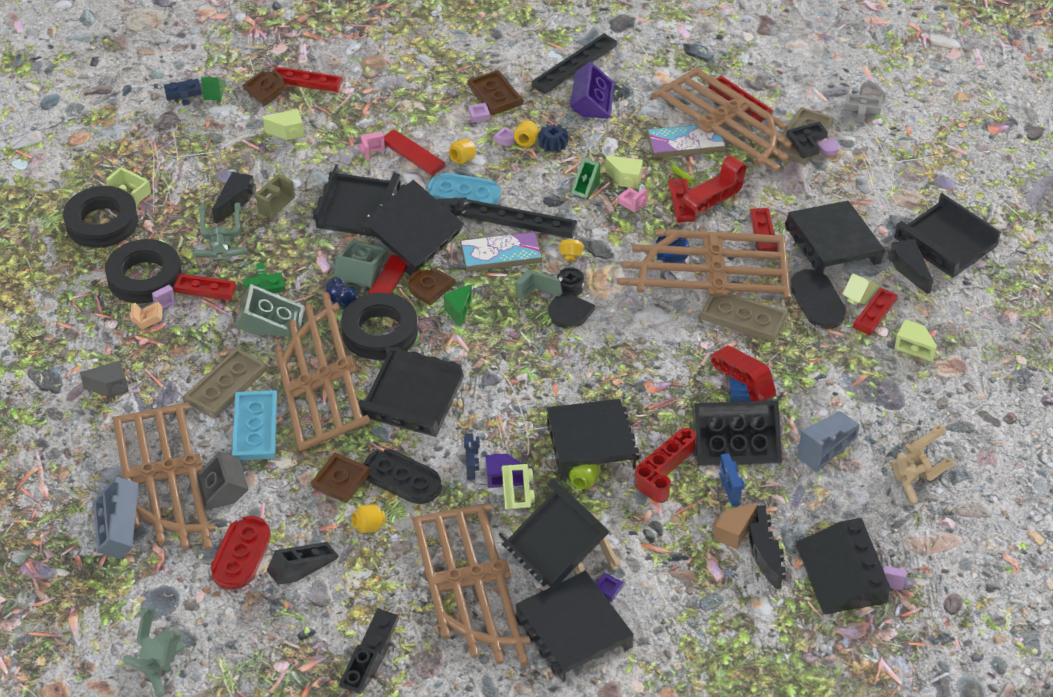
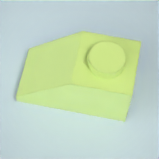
[262,109,304,140]
[605,155,643,189]
[842,273,880,306]
[894,319,937,362]

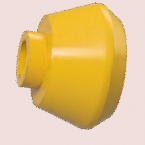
[558,239,584,262]

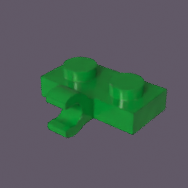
[243,262,286,293]

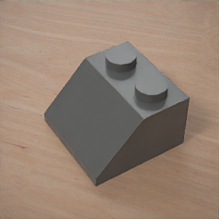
[197,451,249,510]

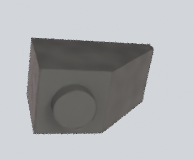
[80,361,129,397]

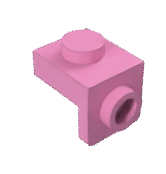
[359,131,385,160]
[617,188,648,213]

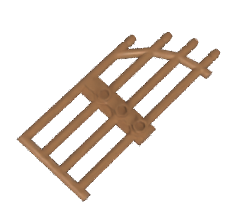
[652,67,793,172]
[617,229,792,300]
[275,292,371,452]
[112,402,216,551]
[412,503,531,666]

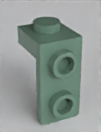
[514,269,562,300]

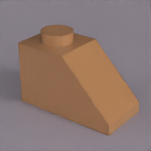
[712,504,757,549]

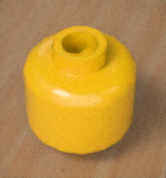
[514,120,539,147]
[449,138,476,164]
[352,504,385,534]

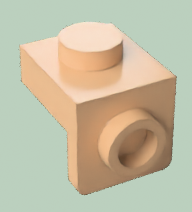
[130,302,163,329]

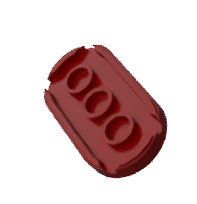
[211,516,271,589]

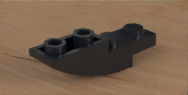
[748,505,786,589]
[339,608,399,694]

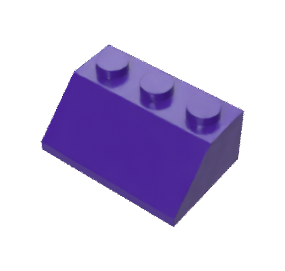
[570,61,615,119]

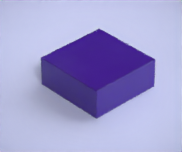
[596,572,623,602]

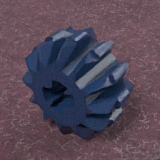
[538,124,569,153]

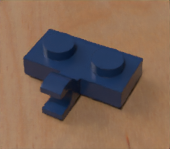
[164,78,202,106]
[464,433,480,480]

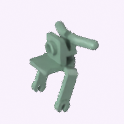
[192,203,247,260]
[123,605,184,697]

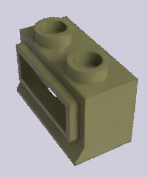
[254,174,295,219]

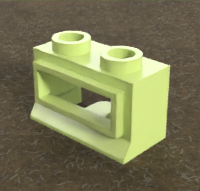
[106,167,151,207]
[501,464,535,510]

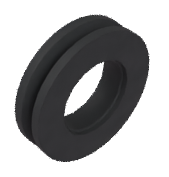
[63,186,138,248]
[105,239,182,304]
[341,293,418,360]

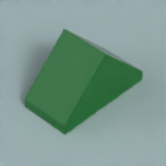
[201,77,226,101]
[570,158,600,199]
[444,285,472,326]

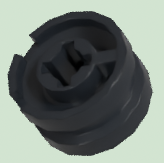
[557,267,584,296]

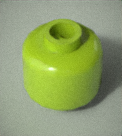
[569,464,600,489]

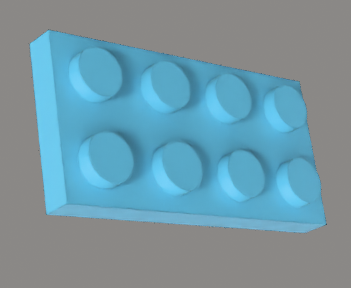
[232,390,278,460]

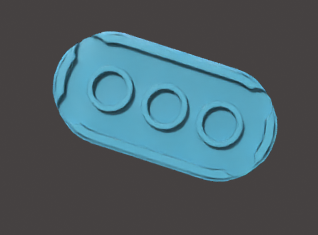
[428,173,501,205]

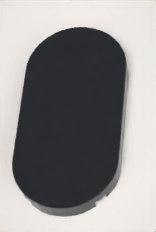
[791,269,846,329]
[364,449,442,504]

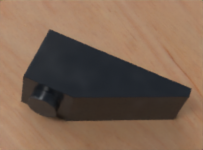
[212,172,256,224]
[888,239,933,294]
[266,542,339,585]

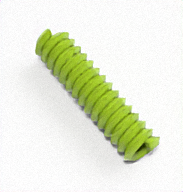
[671,165,694,184]

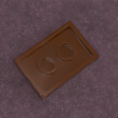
[467,70,523,115]

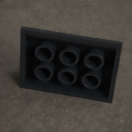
[692,401,782,466]
[796,518,890,615]

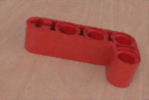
[681,155,747,214]
[710,345,776,401]
[634,428,696,503]

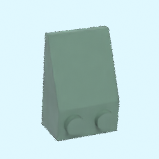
[333,240,389,287]
[235,284,305,337]

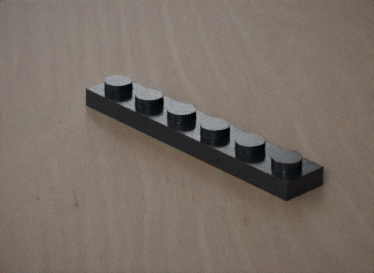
[532,33,617,94]
[463,199,577,239]

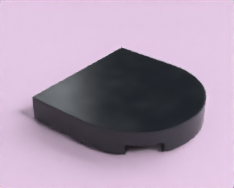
[548,290,595,328]

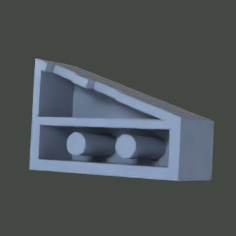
[797,411,860,472]
[93,476,139,559]

